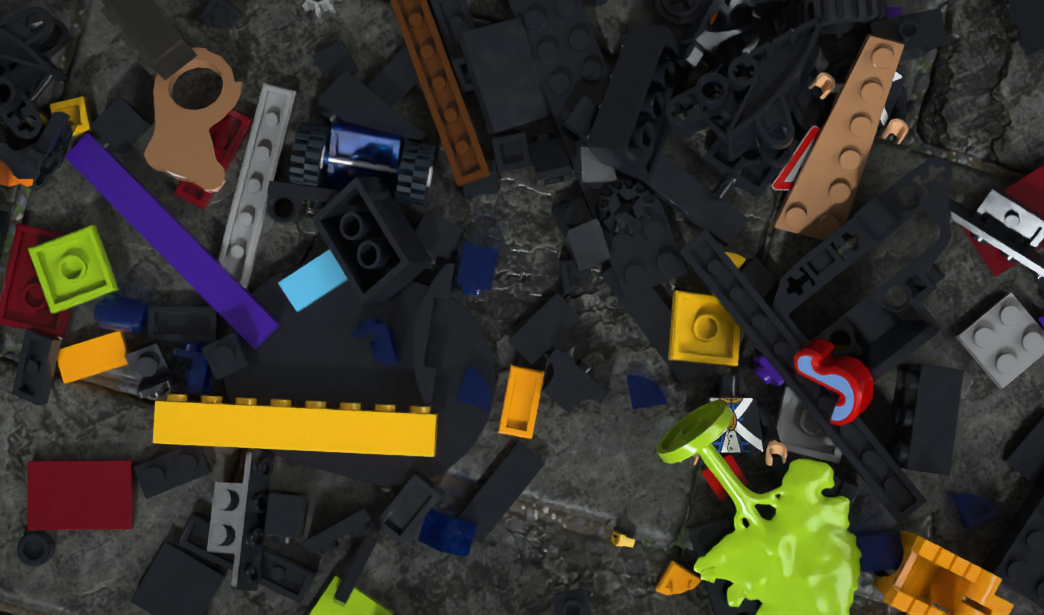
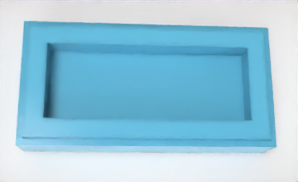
[278,249,348,312]

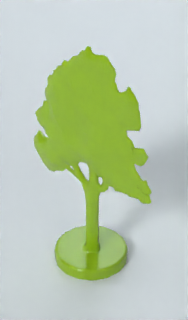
[656,400,862,615]

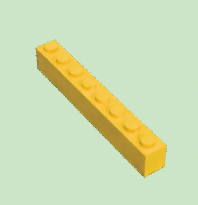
[153,394,438,457]

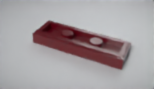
[174,109,254,210]

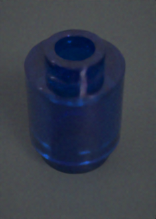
[94,294,148,333]

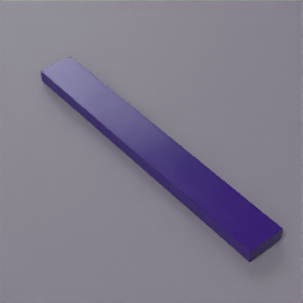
[64,132,281,349]

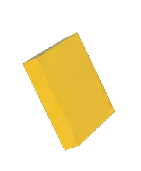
[668,290,741,367]

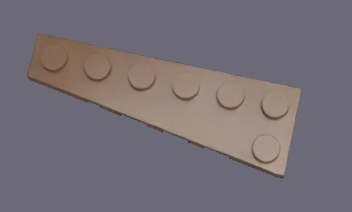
[773,34,904,240]

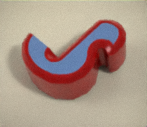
[793,339,874,426]

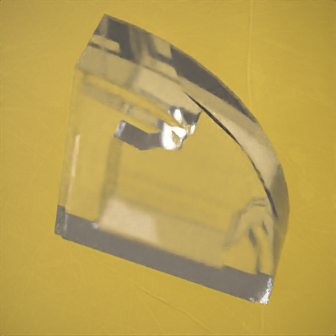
[580,147,617,183]

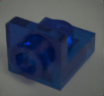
[352,318,400,367]
[173,343,212,395]
[418,508,477,557]

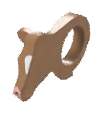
[144,47,242,193]

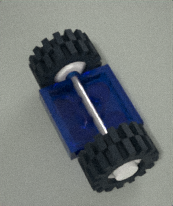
[290,122,435,207]

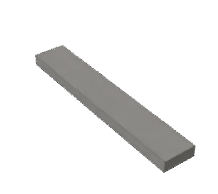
[218,83,298,290]

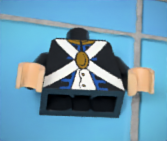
[808,55,908,144]
[681,375,787,466]

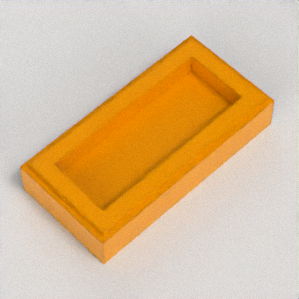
[57,331,128,384]
[498,365,545,439]

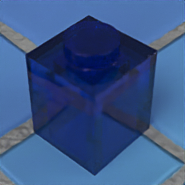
[456,244,499,297]
[852,529,903,572]

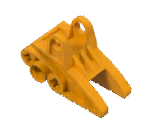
[873,530,1014,615]

